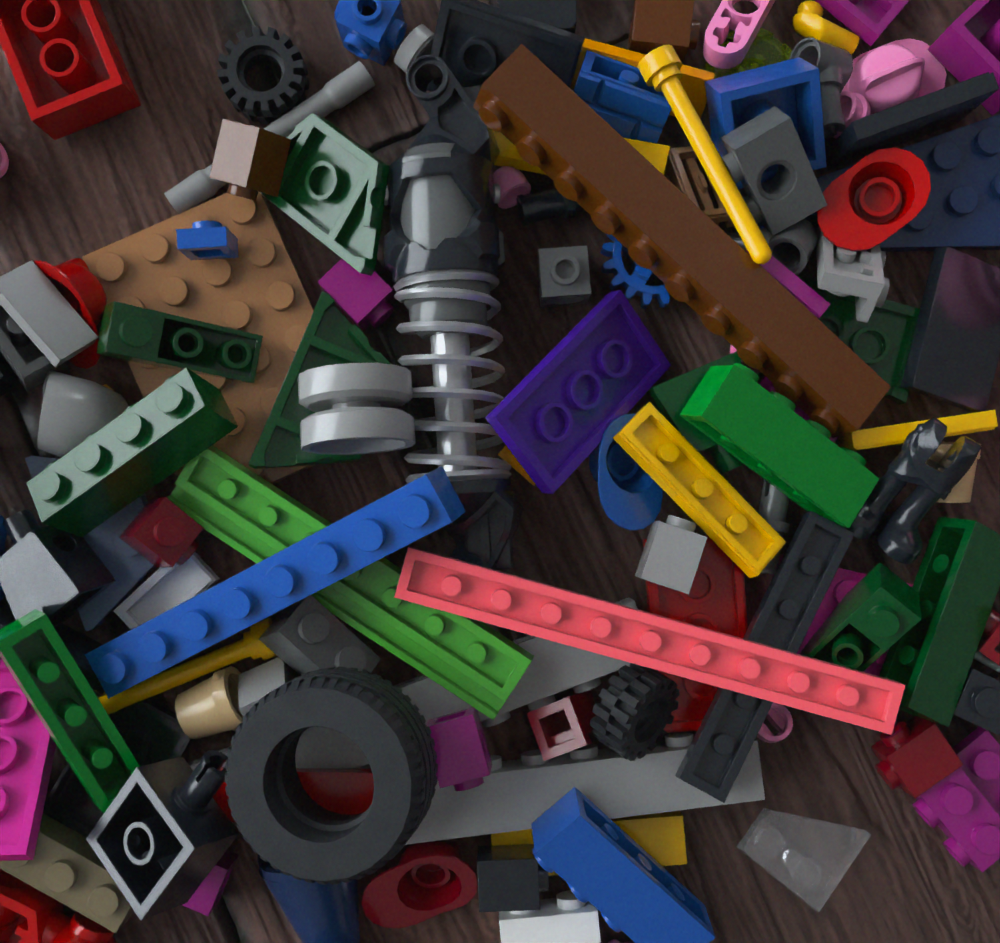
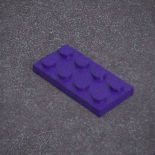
[485,290,671,494]

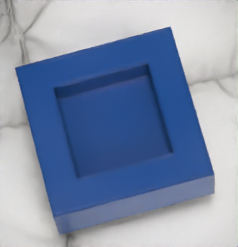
[176,220,239,260]

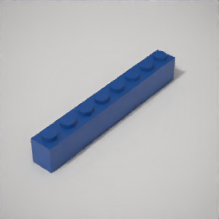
[85,466,466,699]

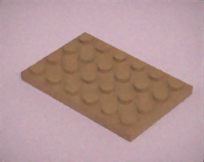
[82,192,314,484]

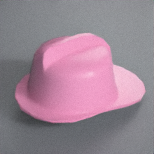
[842,38,947,115]

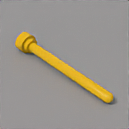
[638,44,772,264]
[98,618,277,715]

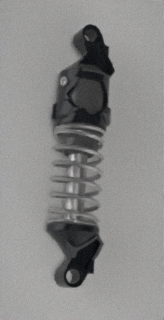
[383,54,523,571]

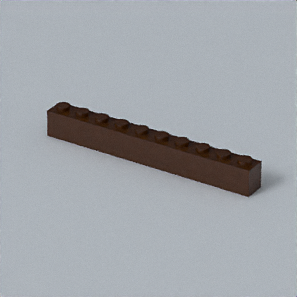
[473,44,891,438]

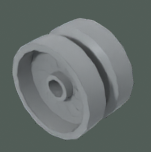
[298,363,415,455]

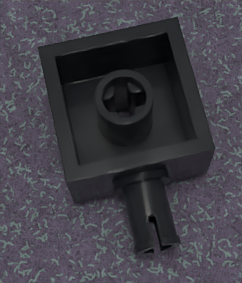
[86,750,239,921]

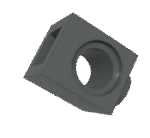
[536,245,591,308]

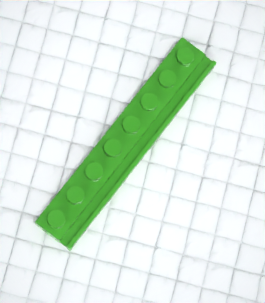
[167,445,534,720]

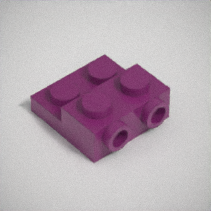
[912,727,1000,873]

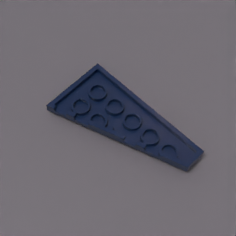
[757,114,1000,252]

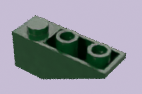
[96,301,263,383]
[799,562,922,672]

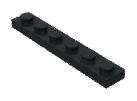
[675,511,855,803]

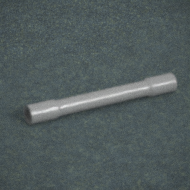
[164,61,375,214]

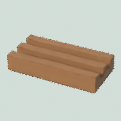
[666,146,734,227]

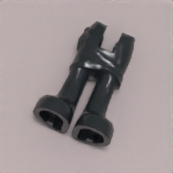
[843,417,981,564]

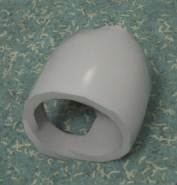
[37,370,128,457]

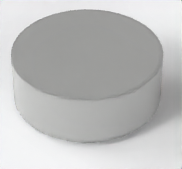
[394,24,434,73]

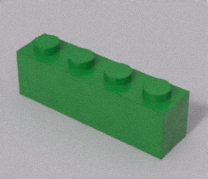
[680,363,880,528]
[0,609,140,814]

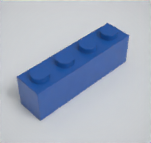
[531,787,716,943]

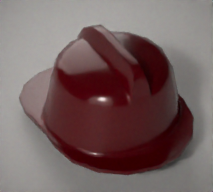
[361,840,478,928]

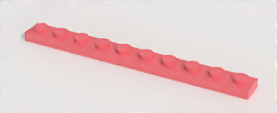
[394,546,905,735]

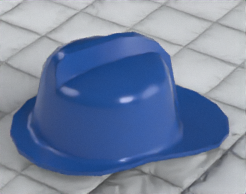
[589,414,663,531]

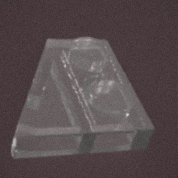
[737,808,871,912]

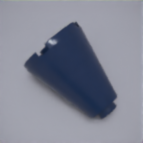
[257,854,360,943]

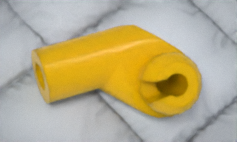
[793,0,859,55]

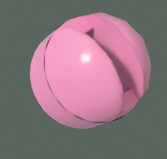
[492,166,531,209]
[757,702,793,743]

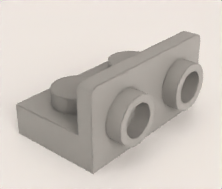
[816,227,889,323]

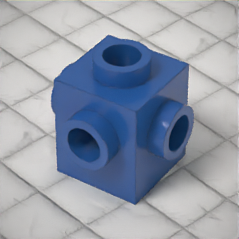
[334,0,407,66]

